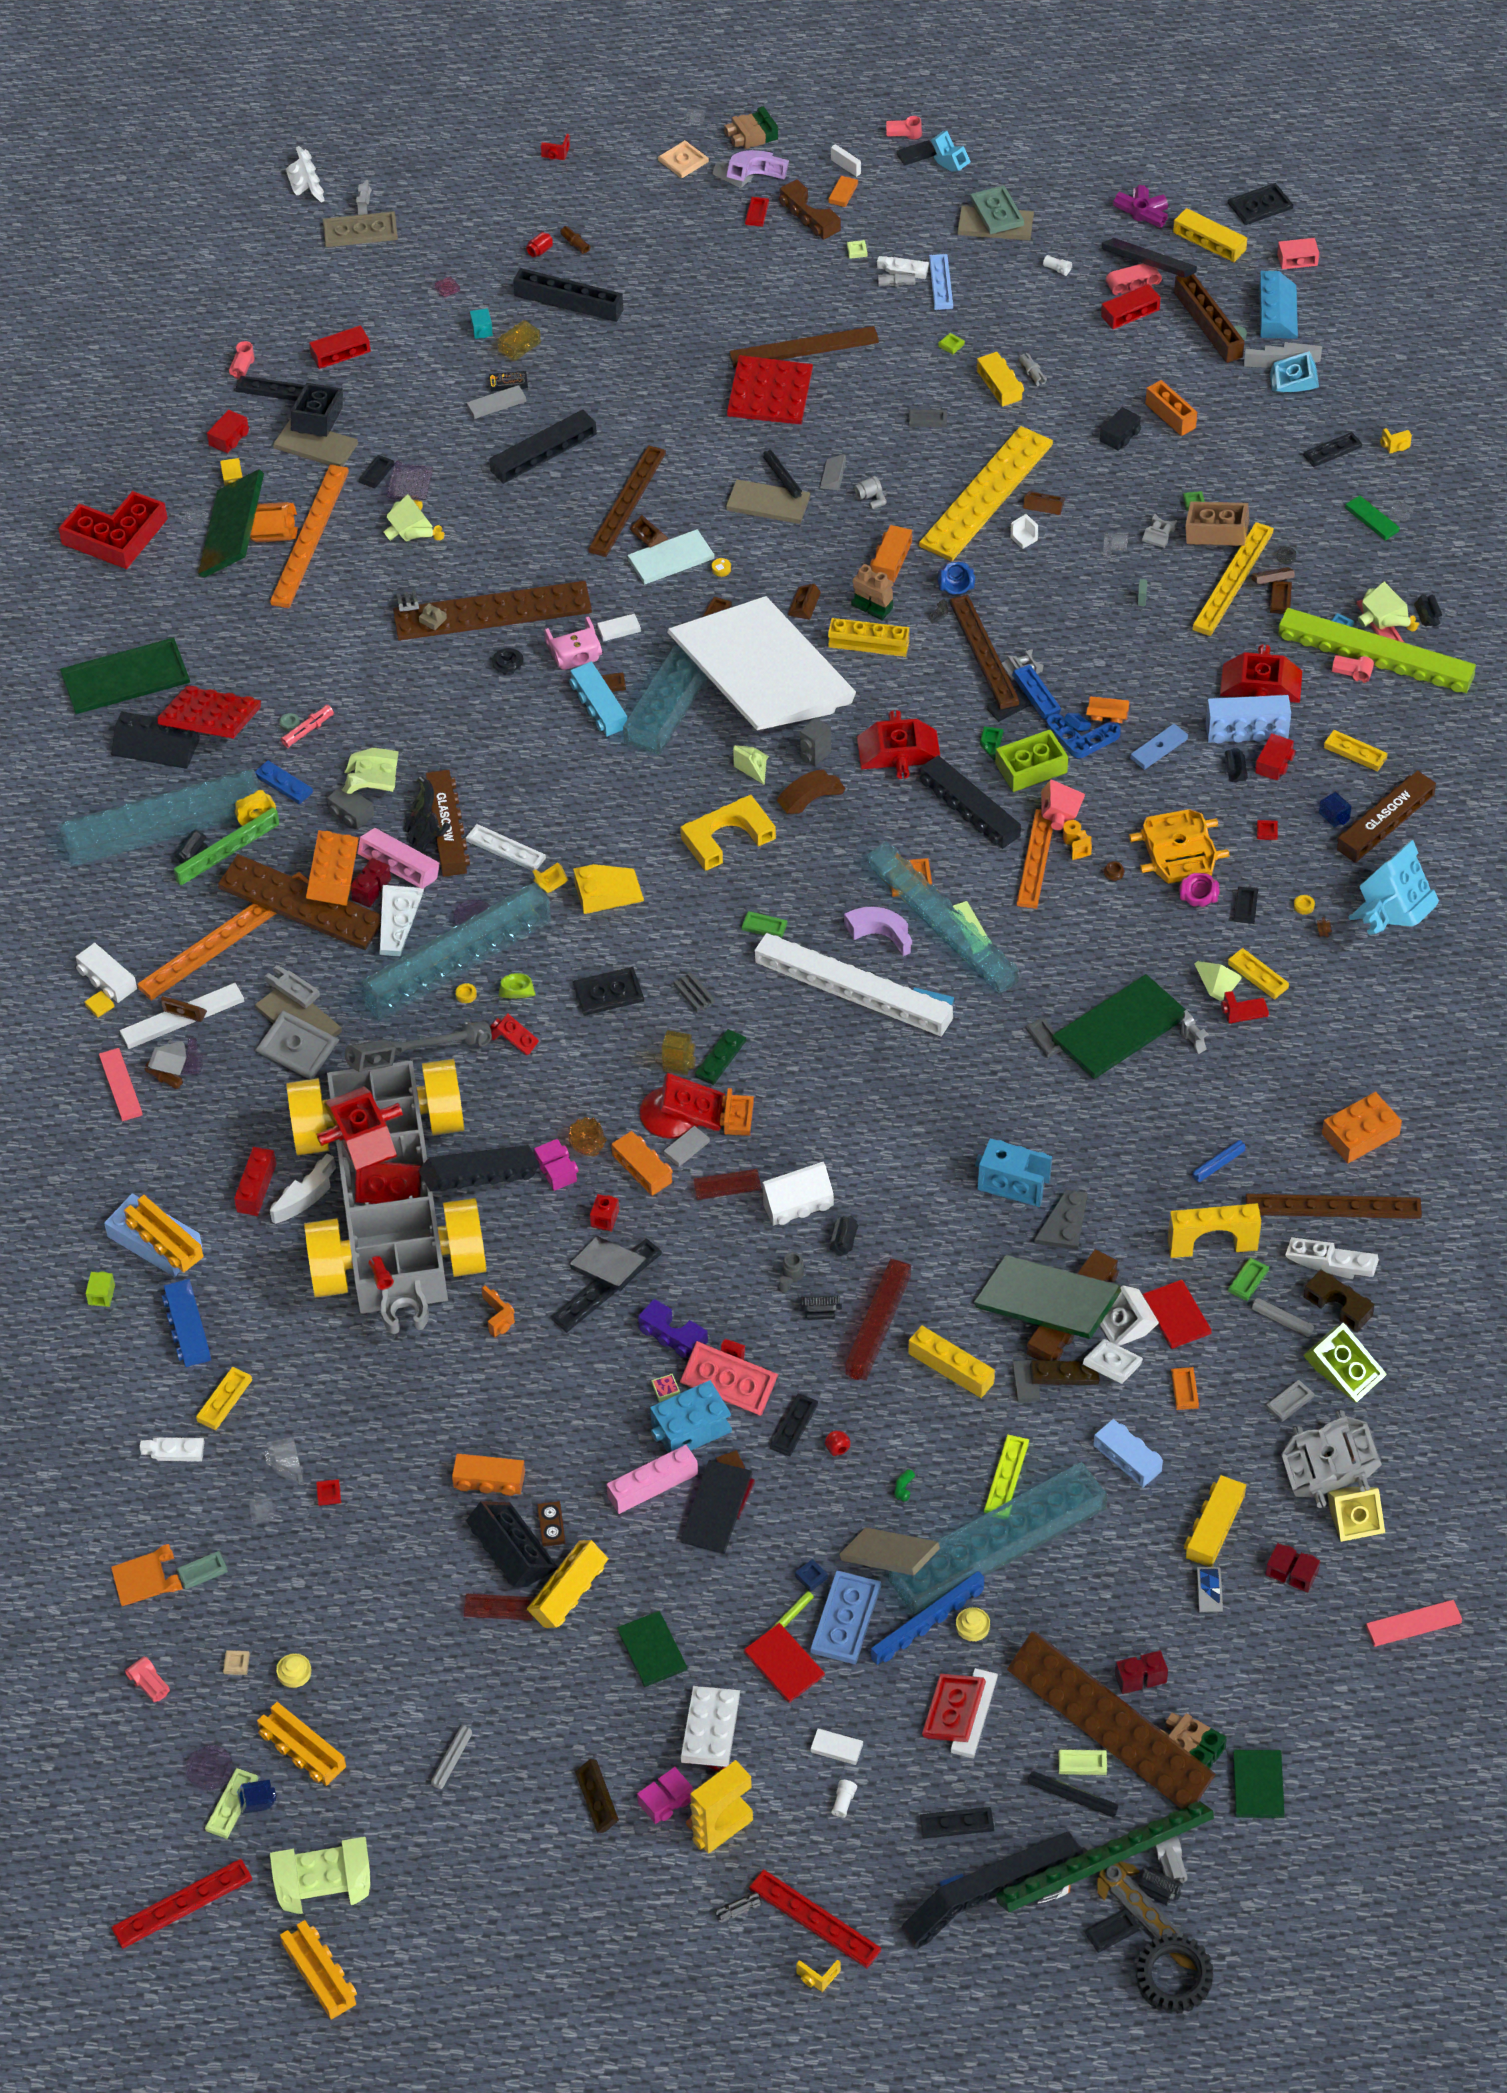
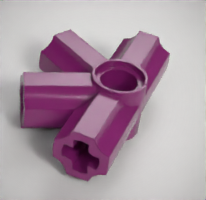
[1113,185,1168,228]

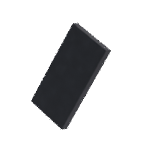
[680,1460,752,1554]

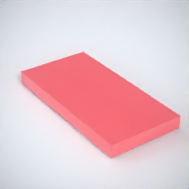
[680,1341,778,1416]

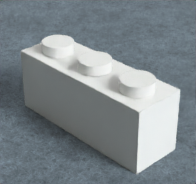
[75,943,137,1003]

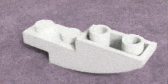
[270,1154,336,1224]
[1286,1237,1379,1279]

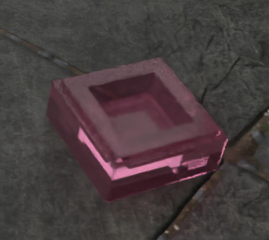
[435,276,460,298]

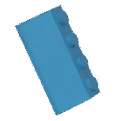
[1259,271,1298,339]

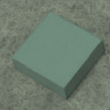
[1138,579,1147,606]

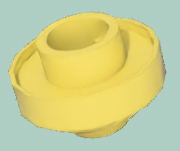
[956,1608,990,1641]
[276,1654,311,1688]

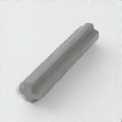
[1252,1298,1314,1337]
[431,1726,472,1789]

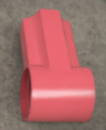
[886,116,922,140]
[229,341,255,379]
[1332,655,1374,683]
[125,1656,170,1702]

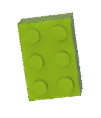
[995,729,1068,792]

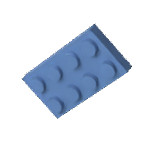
[811,1571,881,1665]

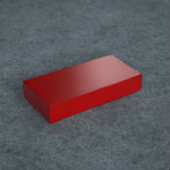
[745,197,769,227]

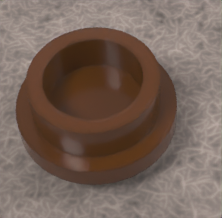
[1104,861,1125,881]
[1317,917,1332,938]

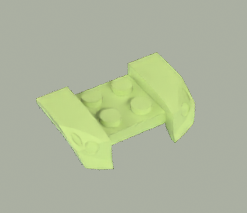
[342,748,398,794]
[270,1837,370,1914]

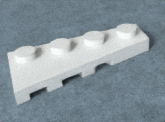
[380,885,424,956]

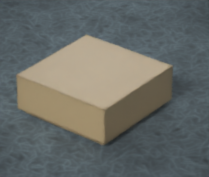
[223,1650,250,1675]

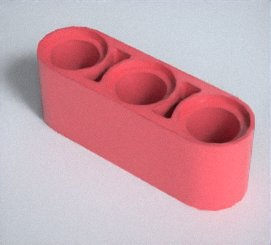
[1106,264,1162,295]

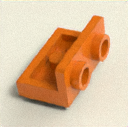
[1086,697,1129,724]
[720,1088,754,1136]

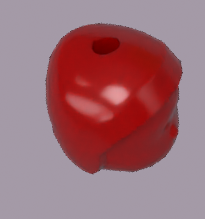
[825,1430,850,1456]

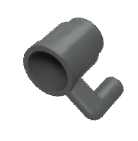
[780,1252,804,1293]

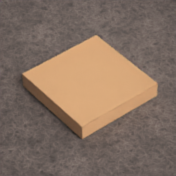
[658,141,709,178]

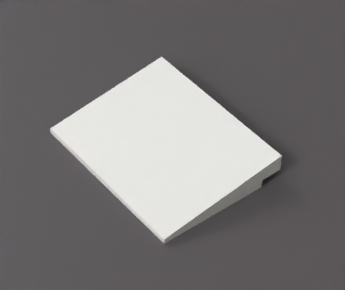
[667,596,856,730]

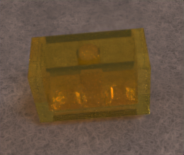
[498,320,541,362]
[662,1030,696,1076]

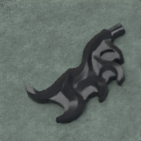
[404,776,451,856]

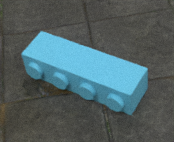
[569,661,628,736]

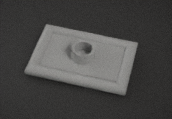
[255,1010,339,1080]

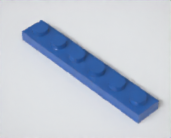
[871,1571,985,1665]

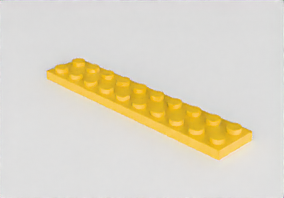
[919,426,1053,561]

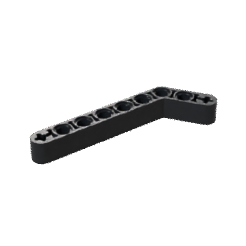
[901,1832,1083,1949]

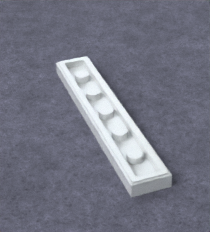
[120,983,244,1049]

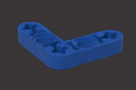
[1047,714,1121,758]

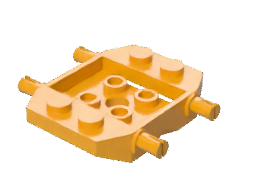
[1129,809,1230,884]

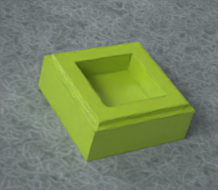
[938,333,965,355]

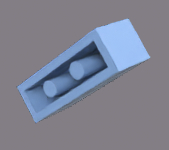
[1094,1419,1163,1487]

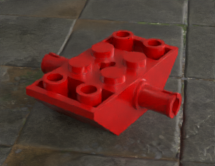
[1220,644,1302,703]
[857,710,941,779]
[316,1087,403,1172]

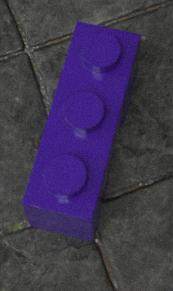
[638,1299,708,1358]

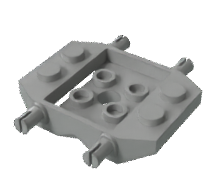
[1281,1410,1382,1508]

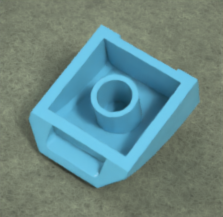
[1270,351,1319,392]

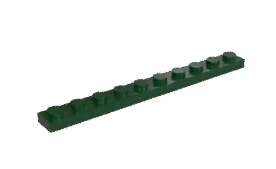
[995,1801,1214,1912]

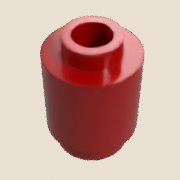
[526,232,553,258]

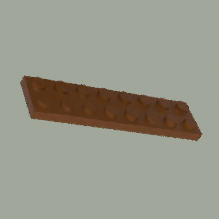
[218,854,381,950]

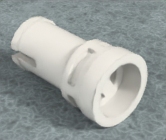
[1043,255,1072,276]
[831,1780,857,1818]

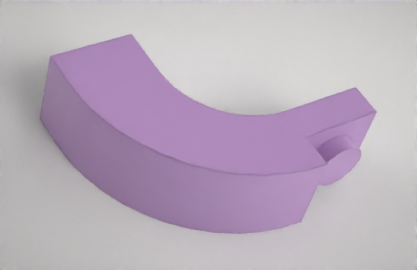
[727,150,789,182]
[844,907,912,956]

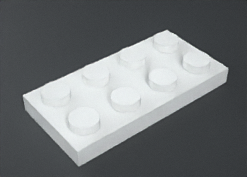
[681,1686,740,1767]

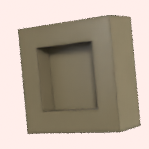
[419,603,447,630]

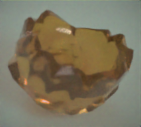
[568,1117,607,1156]

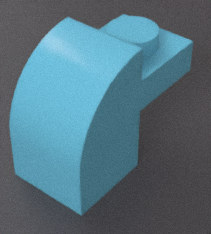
[931,131,971,171]

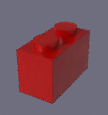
[207,409,249,453]
[1255,733,1296,781]

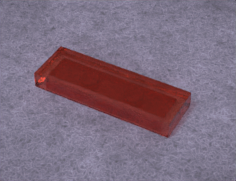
[693,1169,761,1200]
[464,1593,535,1621]

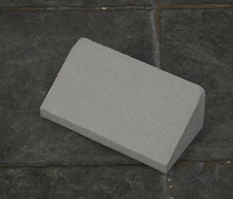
[713,161,754,188]
[820,454,846,490]

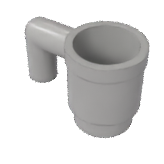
[854,476,887,510]

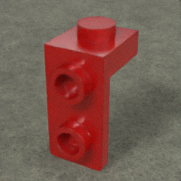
[1221,991,1269,1024]
[489,1013,539,1055]

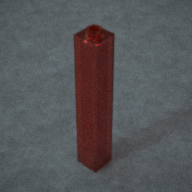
[846,1258,911,1381]

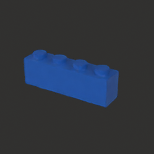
[162,1279,211,1367]

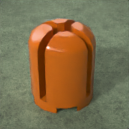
[250,502,298,542]

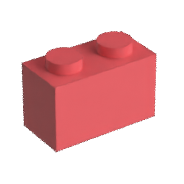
[1277,238,1319,269]

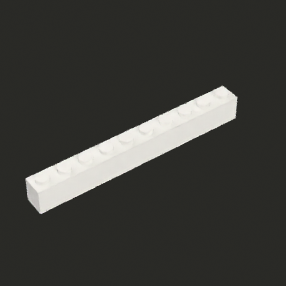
[755,933,953,1037]

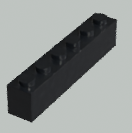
[513,268,624,322]
[489,409,597,484]
[920,755,1021,849]
[419,1145,540,1191]

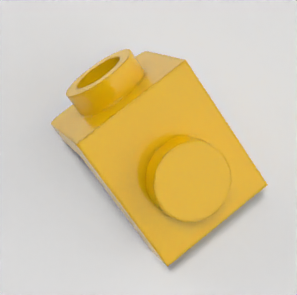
[1380,428,1412,454]
[532,862,569,893]

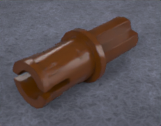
[560,226,591,254]
[144,1061,183,1089]

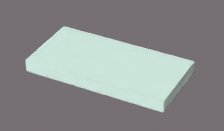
[628,529,714,585]

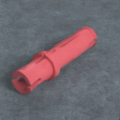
[280,704,334,748]

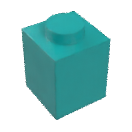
[470,308,493,339]

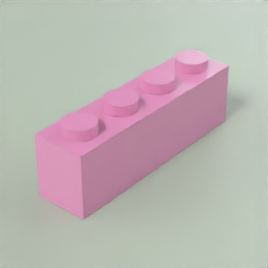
[357,828,440,889]
[607,1445,698,1514]

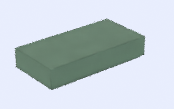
[176,1551,228,1590]

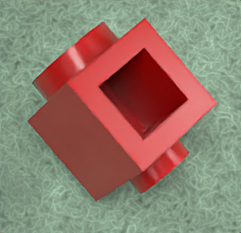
[590,1194,619,1232]

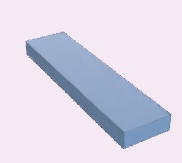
[929,254,953,310]

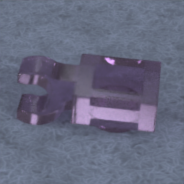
[180,1038,203,1075]

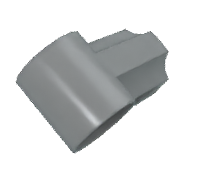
[1153,1836,1188,1883]

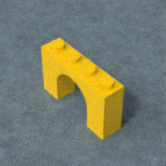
[680,795,776,871]
[1168,1203,1261,1258]
[690,1760,753,1854]

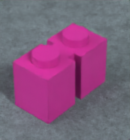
[534,1139,579,1191]
[637,1767,693,1824]

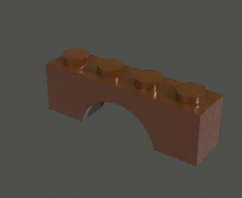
[779,179,841,240]

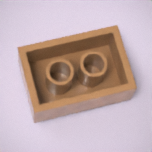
[1185,502,1249,546]

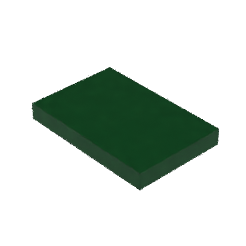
[617,1611,687,1687]
[1233,1749,1285,1818]

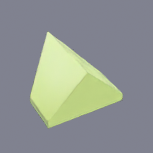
[733,745,769,785]
[1194,961,1242,1001]

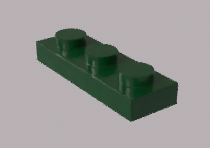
[695,1029,746,1085]

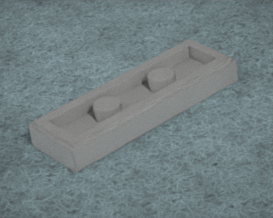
[467,385,526,419]

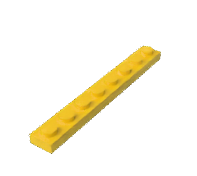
[1193,522,1274,636]

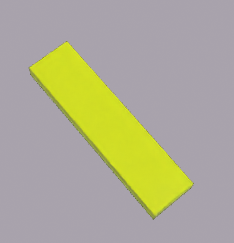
[984,1434,1029,1518]

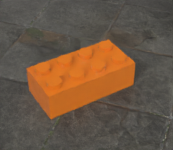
[306,830,359,906]

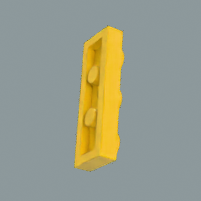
[1324,730,1388,772]
[1228,948,1289,1000]
[196,1367,252,1430]

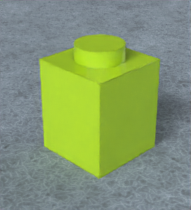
[86,1271,115,1307]

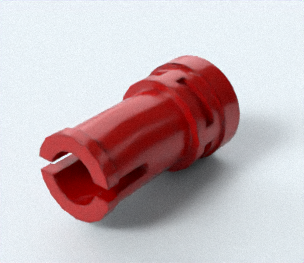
[368,1256,394,1290]

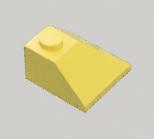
[1327,1487,1385,1542]

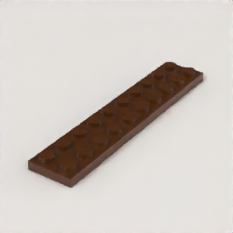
[393,581,592,641]
[1007,1631,1216,1809]

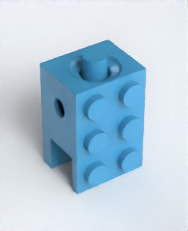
[975,1138,1052,1207]
[650,1380,732,1453]

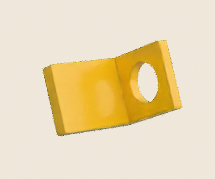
[220,458,242,486]
[796,1960,841,1992]

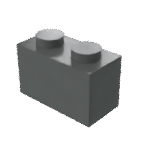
[800,717,831,767]
[327,784,375,830]

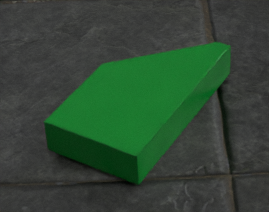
[980,726,1004,760]

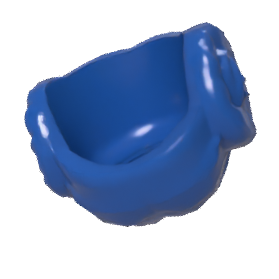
[937,561,975,594]

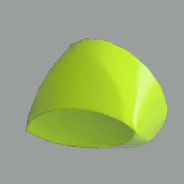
[498,973,536,998]

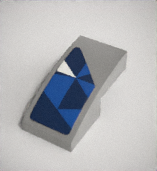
[1197,1567,1223,1613]

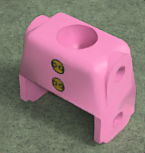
[544,617,602,670]

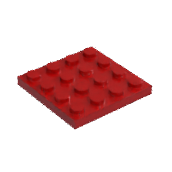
[727,355,813,425]
[158,686,261,739]

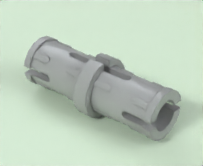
[878,273,915,287]
[1019,353,1047,386]

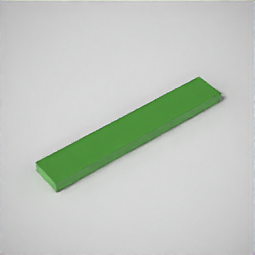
[174,808,279,885]

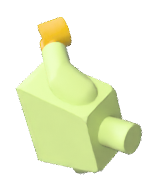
[384,495,445,541]
[1358,582,1420,631]

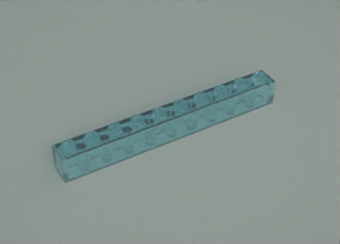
[867,841,1019,994]

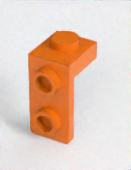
[481,1285,515,1337]

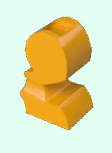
[1063,820,1092,860]

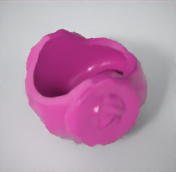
[1179,873,1220,907]

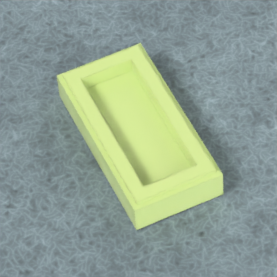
[1059,1750,1107,1775]

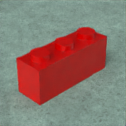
[1101,284,1161,329]
[309,325,371,369]
[234,1147,276,1216]

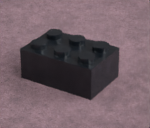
[291,382,343,437]

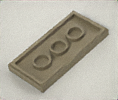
[958,206,1034,240]
[323,211,398,247]
[273,419,358,467]
[726,479,810,524]
[255,989,342,1037]
[840,1527,940,1576]

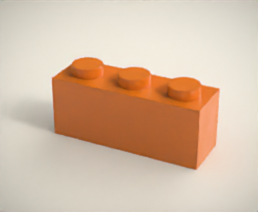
[1145,380,1197,436]
[870,525,912,583]
[611,1131,673,1196]
[452,1454,525,1496]

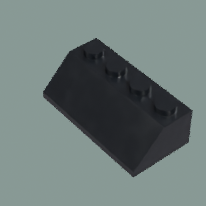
[111,711,200,769]
[466,1501,558,1587]

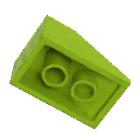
[1303,1323,1387,1403]

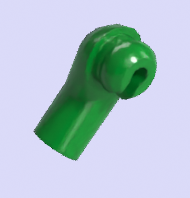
[894,1469,915,1502]

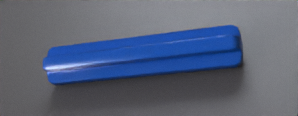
[1192,1140,1246,1182]

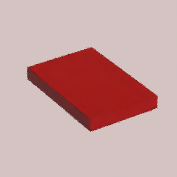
[660,1073,725,1131]
[355,1162,421,1204]
[1142,1280,1212,1349]
[744,1623,825,1703]
[922,1674,986,1742]

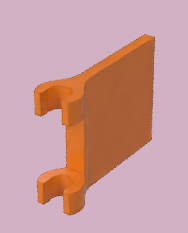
[111,1544,183,1606]

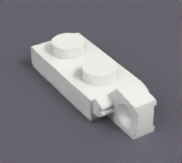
[877,256,929,279]
[140,1437,204,1461]

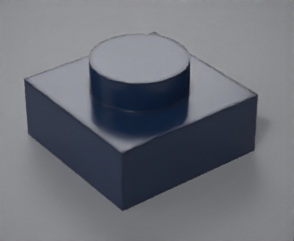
[795,1559,828,1592]

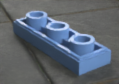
[1130,724,1188,770]

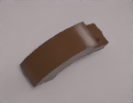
[776,769,846,814]

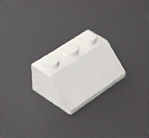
[763,1162,834,1226]

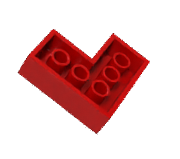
[58,491,168,569]

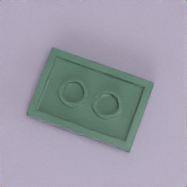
[970,185,1024,234]

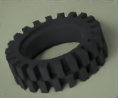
[1136,1933,1213,2014]

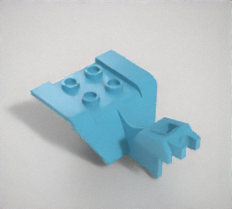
[1348,840,1439,935]

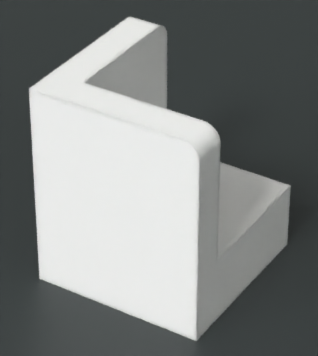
[1010,514,1038,549]

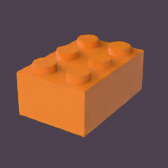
[1322,1092,1402,1163]

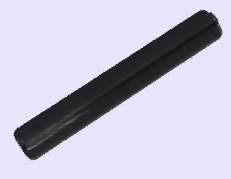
[763,450,802,499]
[1028,1771,1119,1817]

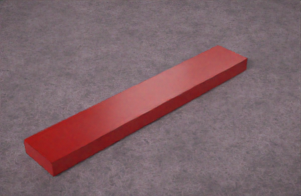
[111,1859,253,1949]
[749,1869,881,1969]

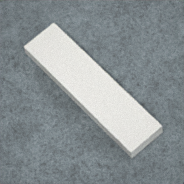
[466,824,546,871]
[951,1668,998,1759]

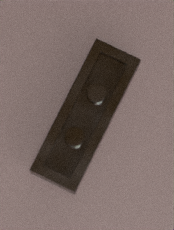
[1030,1360,1100,1385]
[575,1759,619,1833]

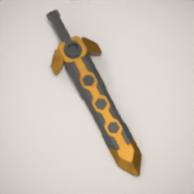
[1082,1843,1197,1971]

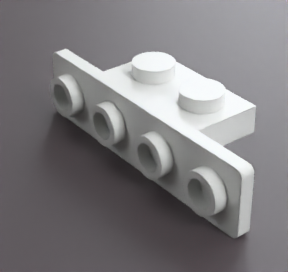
[286,146,325,202]

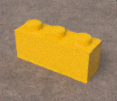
[977,352,1024,407]

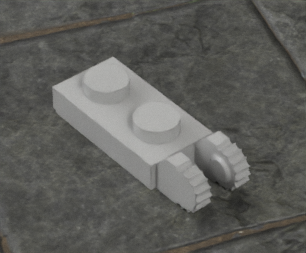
[264,965,320,1009]

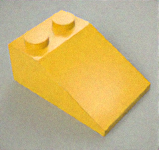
[573,864,644,914]

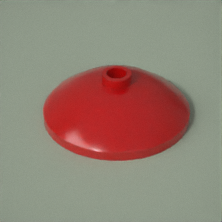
[640,1087,699,1139]

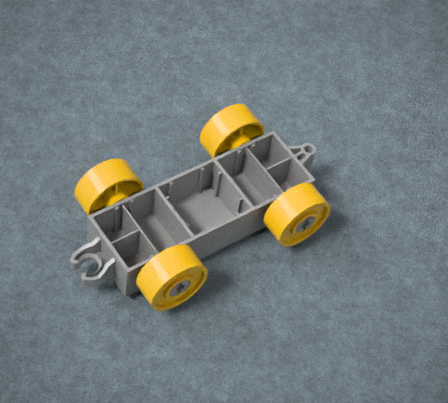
[286,1059,487,1334]

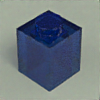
[1319,791,1352,828]
[237,1780,276,1814]

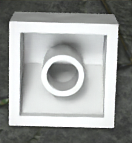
[1100,1286,1159,1346]

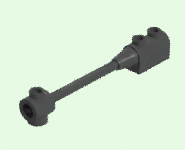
[345,1021,492,1072]

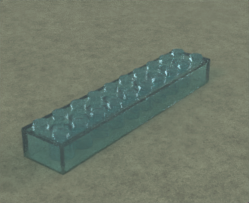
[58,768,262,868]
[362,882,551,1021]
[889,1462,1107,1615]

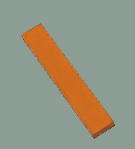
[1017,809,1053,909]

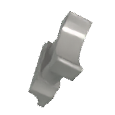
[356,180,372,215]
[1142,514,1177,548]
[1002,649,1043,681]
[1181,1010,1209,1054]

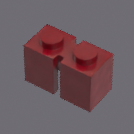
[350,858,391,908]
[1265,1543,1320,1593]
[1115,1650,1168,1694]

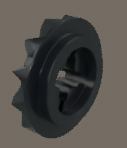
[492,648,524,675]

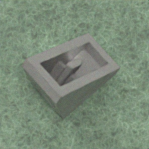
[148,1041,186,1075]

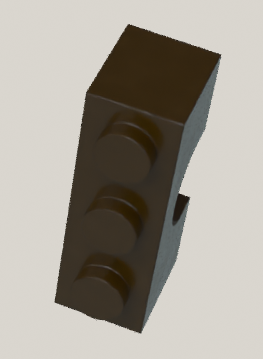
[1303,1269,1375,1333]

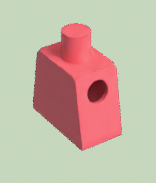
[1041,780,1085,830]

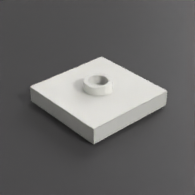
[1083,1339,1143,1384]

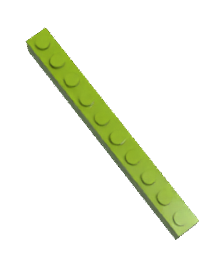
[1278,608,1476,693]

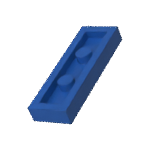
[1012,664,1061,720]
[254,760,313,805]

